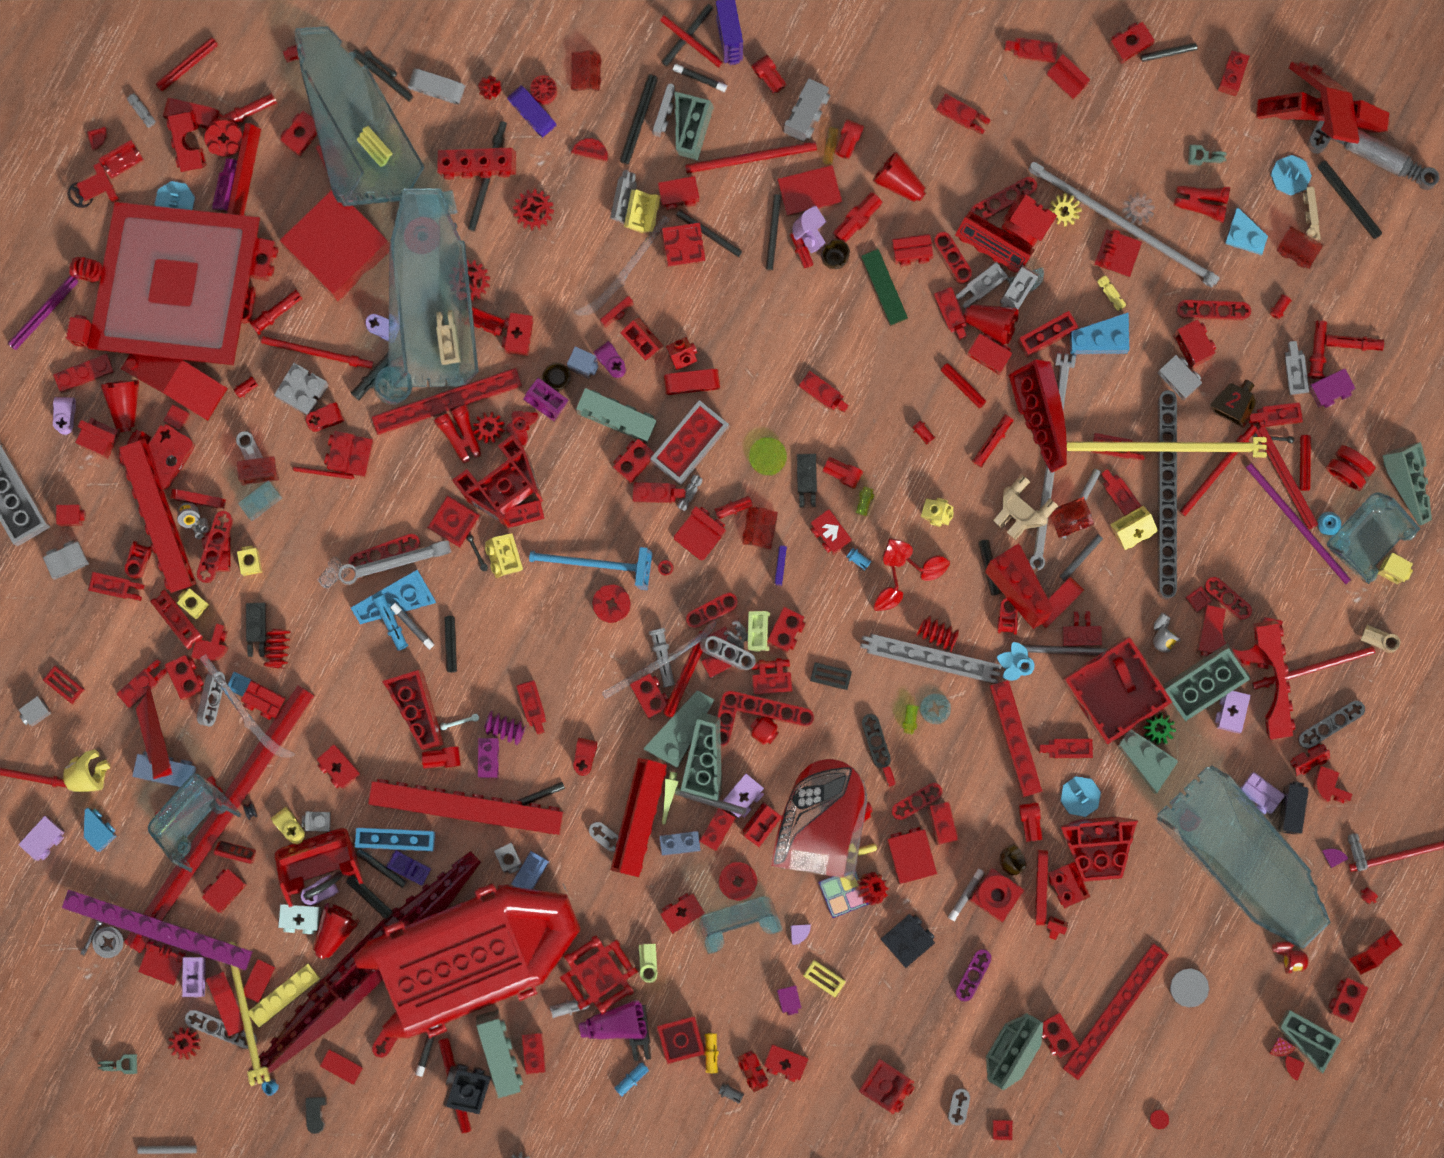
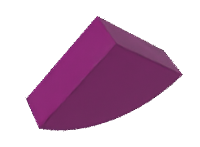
[1321,849,1348,868]

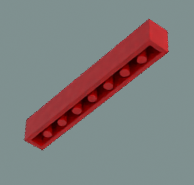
[119,439,197,593]

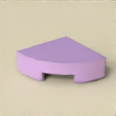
[791,925,811,945]

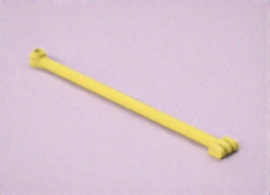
[1067,437,1267,458]

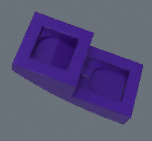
[386,850,431,886]

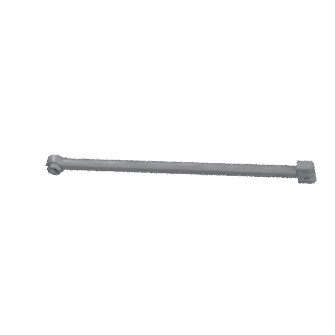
[1029,162,1220,287]
[1029,352,1076,571]

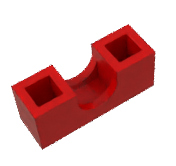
[167,110,207,172]

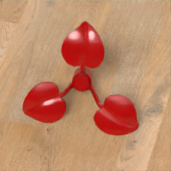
[873,538,950,611]

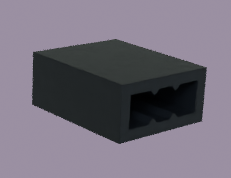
[1277,782,1309,835]

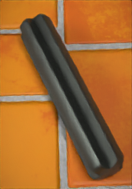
[978,539,1001,596]
[444,616,457,673]
[346,875,393,919]

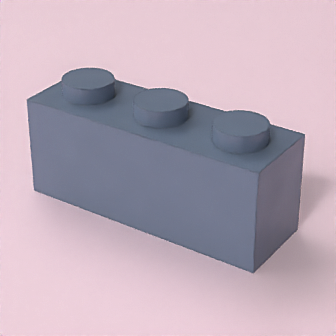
[132,751,197,789]

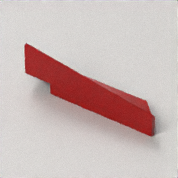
[136,688,173,779]

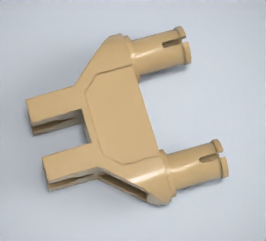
[993,474,1058,540]

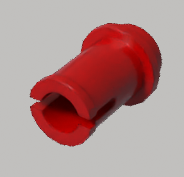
[1270,294,1292,320]
[233,376,258,399]
[912,420,936,445]

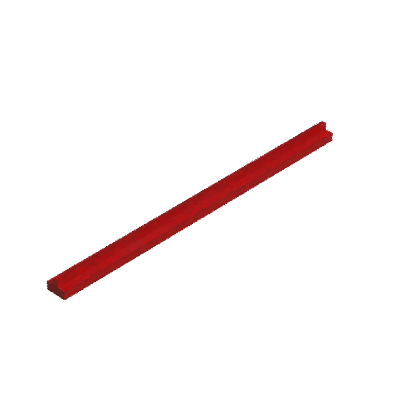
[124,685,314,953]

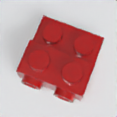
[324,431,373,477]
[858,1059,915,1115]

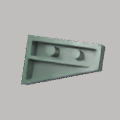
[675,92,714,160]
[1117,729,1178,794]

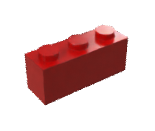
[1018,311,1078,358]

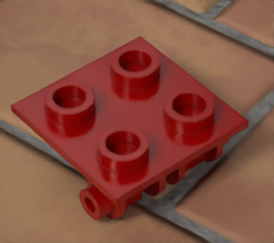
[1094,229,1142,277]
[138,938,188,986]

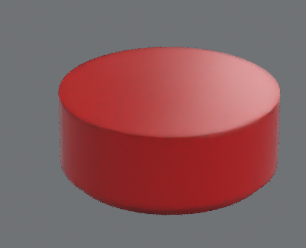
[1149,1110,1169,1129]

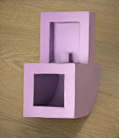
[793,206,826,253]

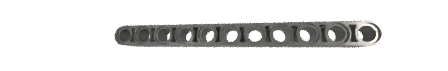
[1157,390,1177,600]

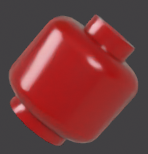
[750,717,779,745]

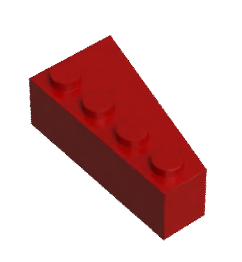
[985,543,1053,629]
[382,670,444,750]

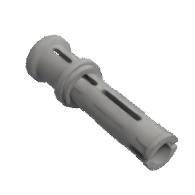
[648,628,675,688]

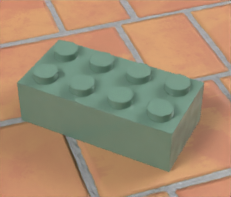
[1163,643,1250,721]

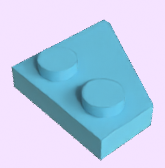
[1225,208,1268,255]

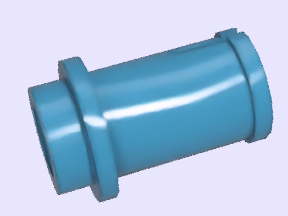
[846,548,871,571]

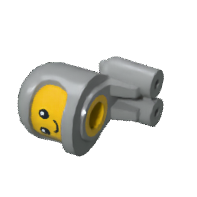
[177,502,209,539]
[1153,613,1181,653]

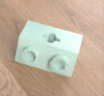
[278,904,321,934]

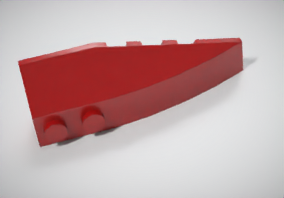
[1009,359,1067,473]

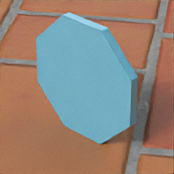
[1271,155,1312,196]
[155,181,195,210]
[1060,776,1101,817]

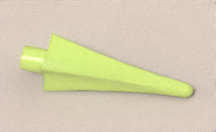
[662,771,679,824]

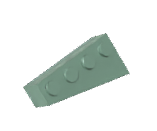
[643,690,714,768]
[681,713,722,801]
[476,1009,523,1098]

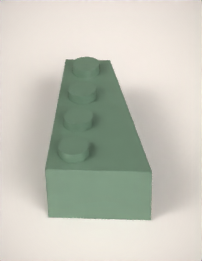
[576,388,657,444]

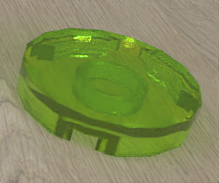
[749,438,787,476]

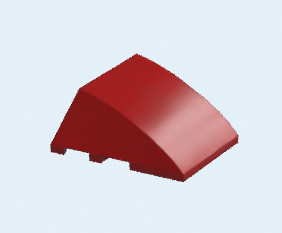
[1060,816,1138,882]

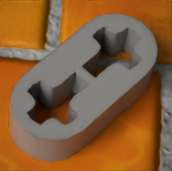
[589,822,618,852]
[948,1089,970,1126]

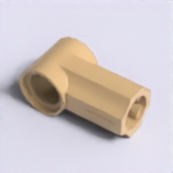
[1361,625,1401,653]

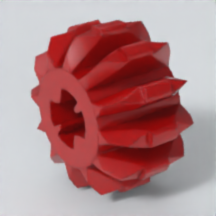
[69,256,102,282]
[473,412,505,444]
[855,872,889,905]
[168,1027,201,1060]

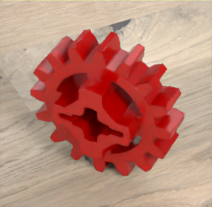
[513,189,554,231]
[449,260,490,302]

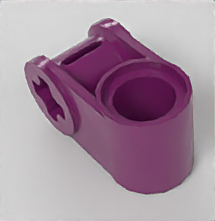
[593,341,626,378]

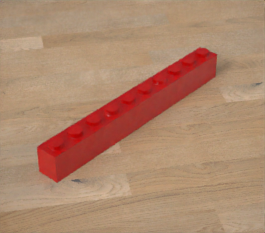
[368,779,564,835]

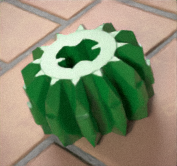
[1143,712,1176,745]

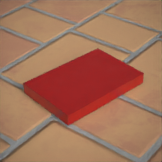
[777,165,842,216]

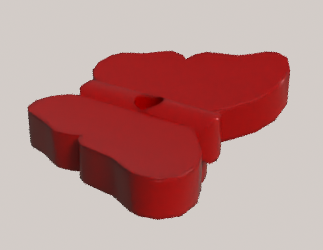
[506,411,539,446]

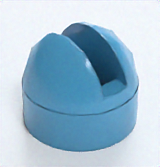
[262,1079,279,1096]

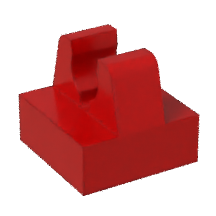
[1047,916,1068,940]

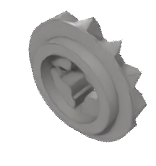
[92,927,124,958]

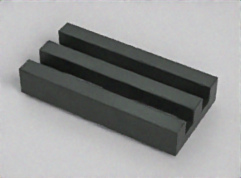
[810,662,852,690]

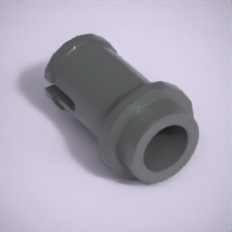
[718,1083,744,1104]

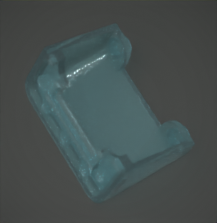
[1327,492,1421,584]
[699,896,783,954]

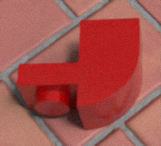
[191,624,228,662]
[1314,766,1353,804]

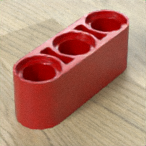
[162,98,220,129]
[934,232,972,284]
[663,369,720,395]
[1041,577,1084,629]
[686,593,737,629]

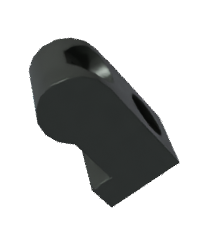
[306,1097,327,1134]

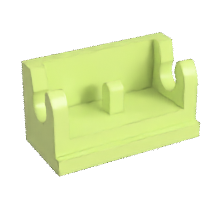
[748,611,770,652]

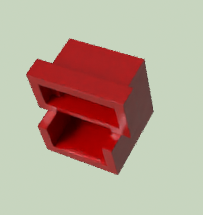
[75,417,121,459]

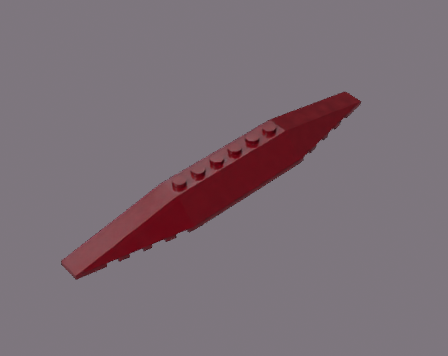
[248,851,481,1081]

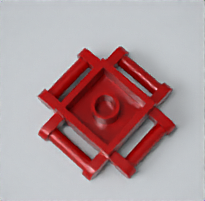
[559,935,639,1014]

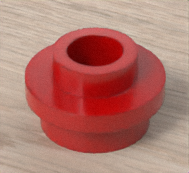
[1360,887,1378,904]

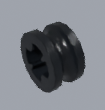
[243,801,258,820]

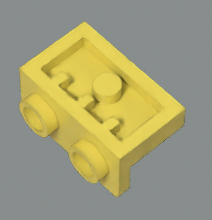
[485,533,523,578]

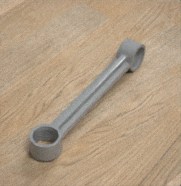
[338,540,452,585]

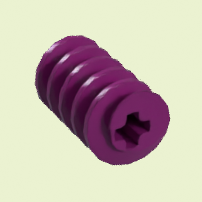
[484,710,527,745]

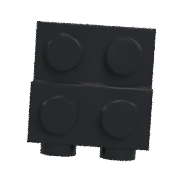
[880,914,935,969]
[443,1063,491,1114]

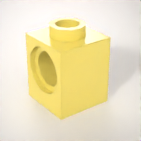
[237,546,262,576]
[177,588,209,619]

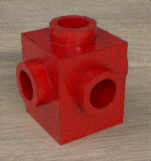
[666,337,698,370]

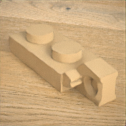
[1303,187,1320,242]

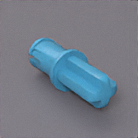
[614,1063,649,1097]

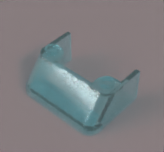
[148,774,241,872]

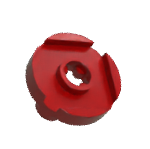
[204,118,243,156]
[592,584,631,623]
[719,862,757,901]

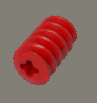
[916,615,959,652]
[263,629,291,669]

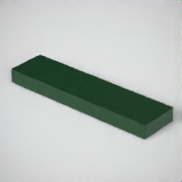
[861,249,908,326]

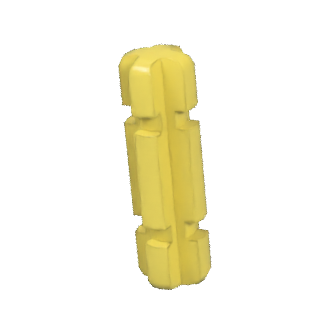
[1097,276,1126,311]

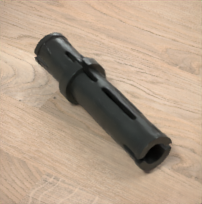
[350,351,398,401]

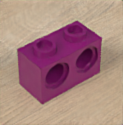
[523,378,569,422]
[478,738,499,778]

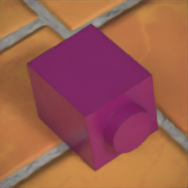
[777,985,801,1016]

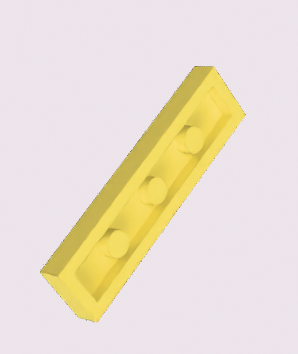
[248,964,321,1027]

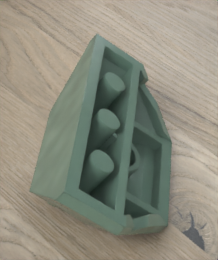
[986,1013,1043,1090]

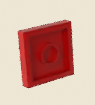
[427,495,480,548]

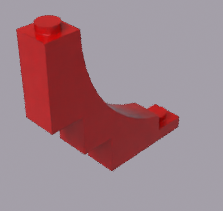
[1256,92,1390,133]

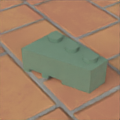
[1278,1010,1341,1073]

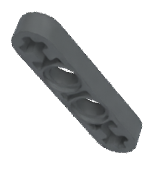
[1298,701,1365,748]

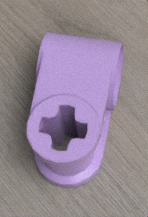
[365,314,403,343]
[53,397,76,435]
[301,875,339,906]

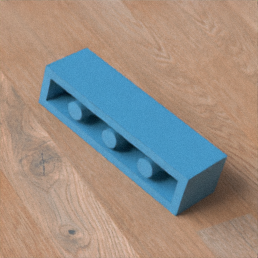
[355,828,435,851]

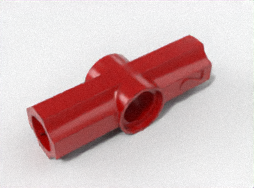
[832,192,883,243]

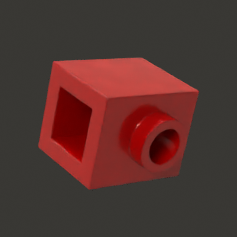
[56,505,86,526]

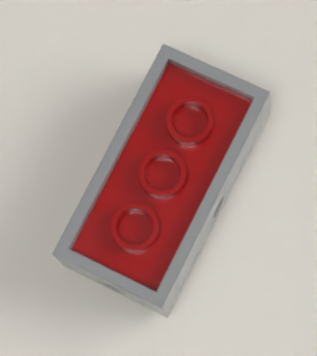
[650,400,729,486]

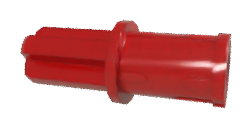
[790,233,814,268]
[714,496,753,520]

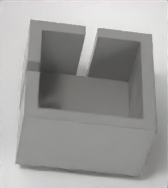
[274,363,329,416]

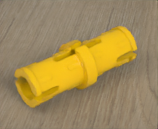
[704,1033,719,1073]

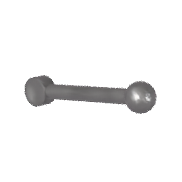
[80,920,103,956]

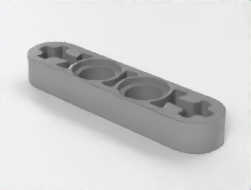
[185,1010,258,1049]

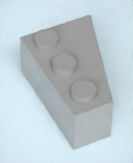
[784,78,831,142]

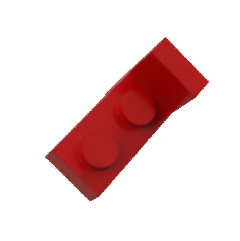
[1349,929,1402,975]

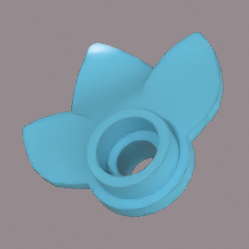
[997,642,1035,681]

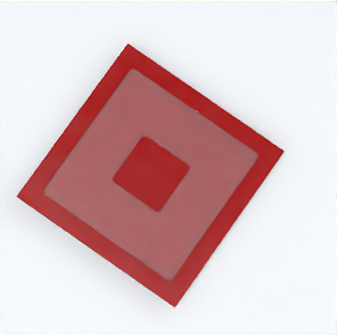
[88,202,260,366]

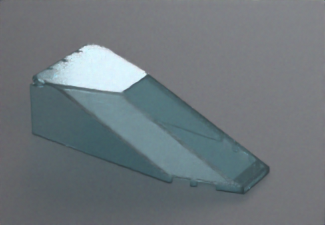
[294,26,425,207]
[388,189,479,387]
[1156,765,1331,949]

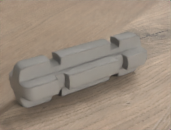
[127,94,156,128]
[677,475,702,511]
[1348,833,1368,871]

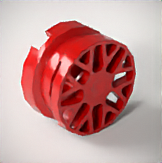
[530,75,557,105]

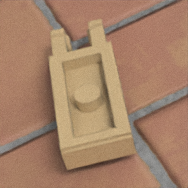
[436,310,461,365]

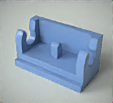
[511,851,549,889]

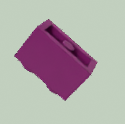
[1309,369,1356,408]

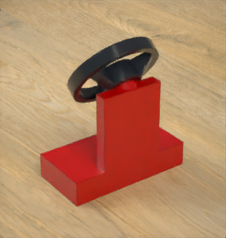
[67,162,119,208]

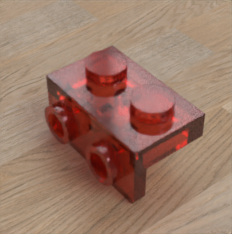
[571,50,602,91]
[742,507,778,549]

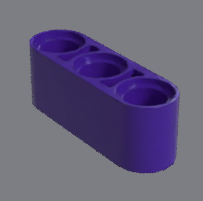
[507,85,557,138]

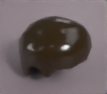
[821,239,850,269]
[542,363,571,391]
[1000,844,1027,875]

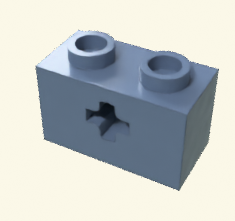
[567,346,599,379]
[660,831,701,856]

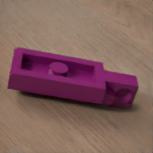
[212,158,237,211]

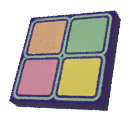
[819,868,868,918]

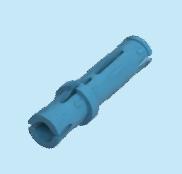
[373,594,408,651]

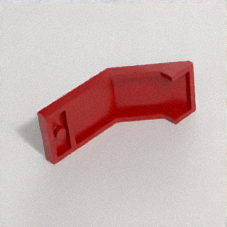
[1288,61,1360,144]
[121,354,228,421]

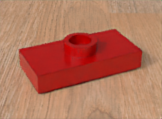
[600,296,634,328]

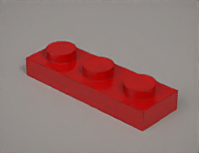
[53,354,114,393]

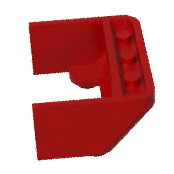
[274,828,363,908]

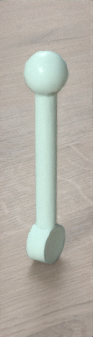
[440,714,479,730]

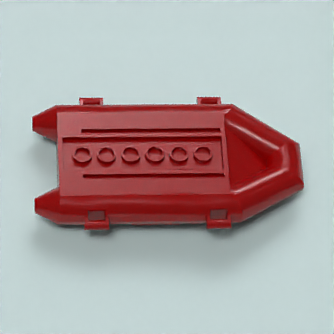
[354,883,581,1039]

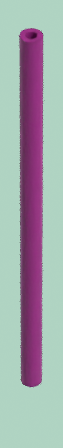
[1246,463,1351,585]

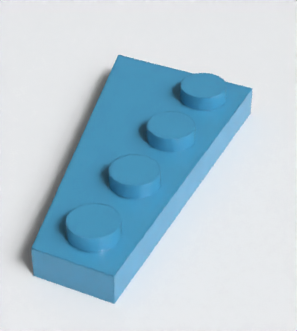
[351,570,437,624]

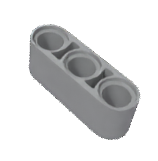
[408,69,465,104]
[700,636,756,670]

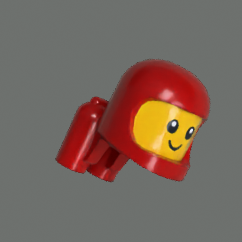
[1272,942,1309,974]

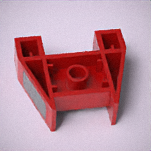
[452,435,543,527]

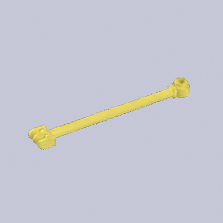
[229,942,270,1086]

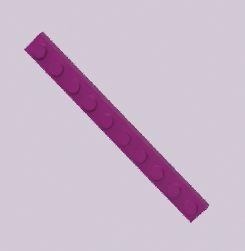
[62,889,253,970]

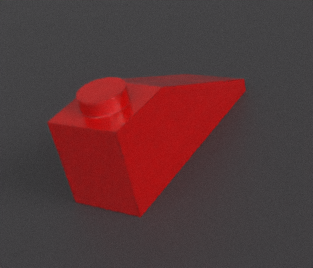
[206,972,244,1036]

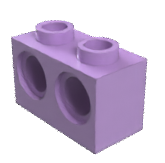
[182,958,206,997]

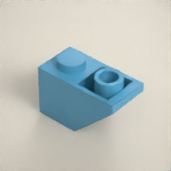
[84,808,117,852]

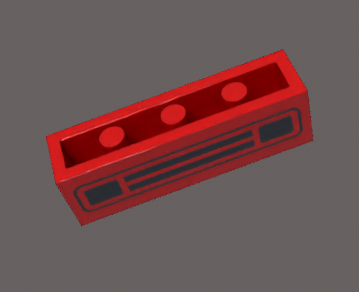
[955,211,1035,273]

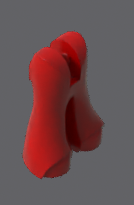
[1173,186,1231,223]
[433,405,482,464]

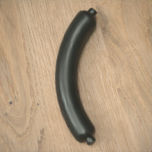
[303,871,343,898]

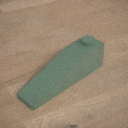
[1382,442,1432,526]

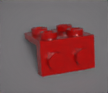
[674,506,726,561]

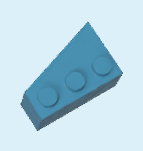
[1070,312,1129,354]

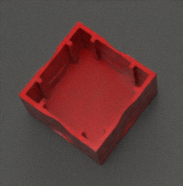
[280,187,392,302]
[1062,637,1172,745]

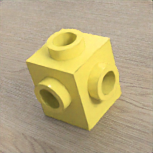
[921,498,954,527]

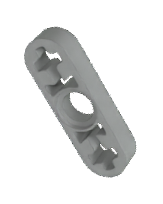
[197,671,225,726]

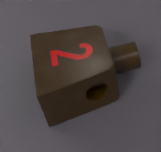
[1210,379,1256,428]

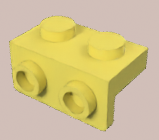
[624,190,660,233]

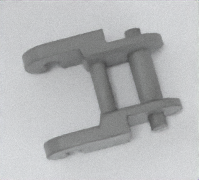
[724,620,748,649]

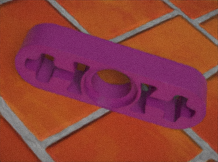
[956,950,991,1002]

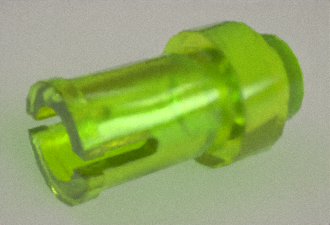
[855,487,875,516]
[902,705,919,734]

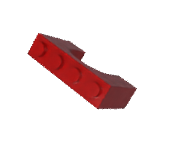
[1196,605,1283,670]

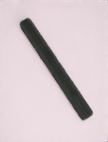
[620,74,658,164]
[1317,161,1382,239]

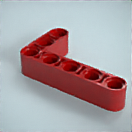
[717,691,814,747]

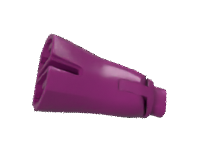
[579,1000,647,1039]

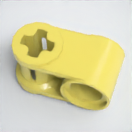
[271,807,305,844]

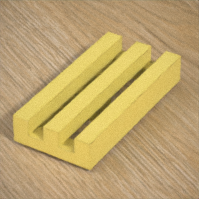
[357,126,392,167]
[803,960,846,997]

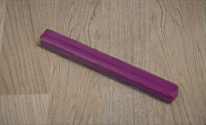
[8,275,78,350]

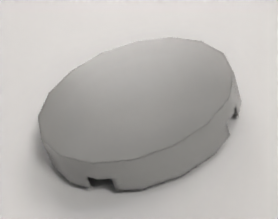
[1170,969,1209,1008]

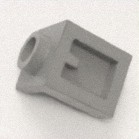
[302,811,331,832]

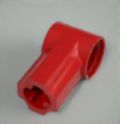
[751,54,787,95]
[834,119,864,159]
[822,456,863,489]
[422,746,461,769]
[1019,802,1042,842]

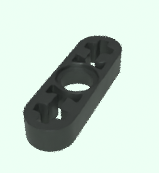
[862,714,891,769]

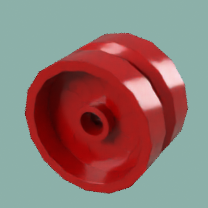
[1325,445,1376,491]

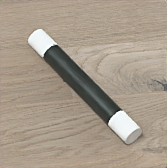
[673,63,728,92]
[415,1025,438,1077]

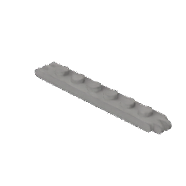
[860,634,1002,684]

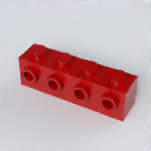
[437,148,516,180]

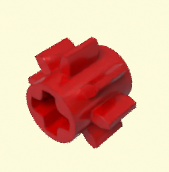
[478,75,501,100]

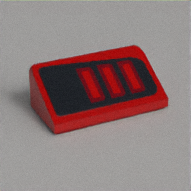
[214,841,256,864]

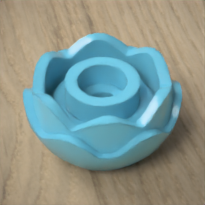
[1317,512,1341,535]

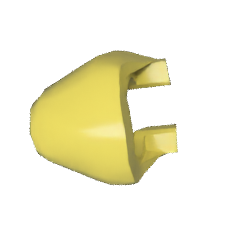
[63,749,110,792]

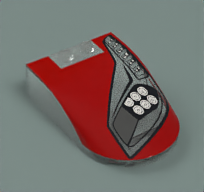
[771,759,867,880]

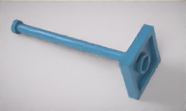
[529,547,653,590]

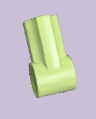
[639,944,658,983]

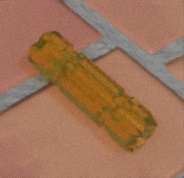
[823,127,838,164]

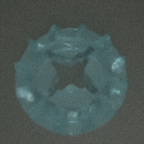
[920,694,951,724]

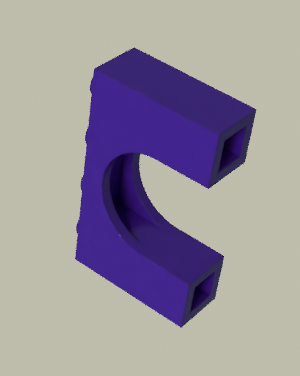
[716,0,743,65]

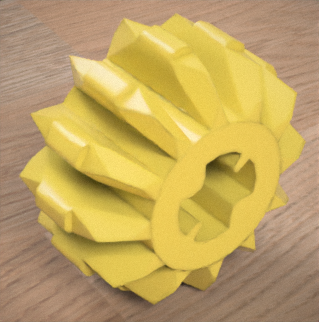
[1049,193,1082,226]

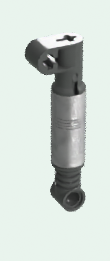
[1307,121,1440,190]

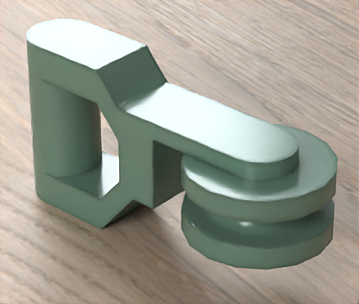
[1188,145,1227,165]
[98,1054,137,1074]

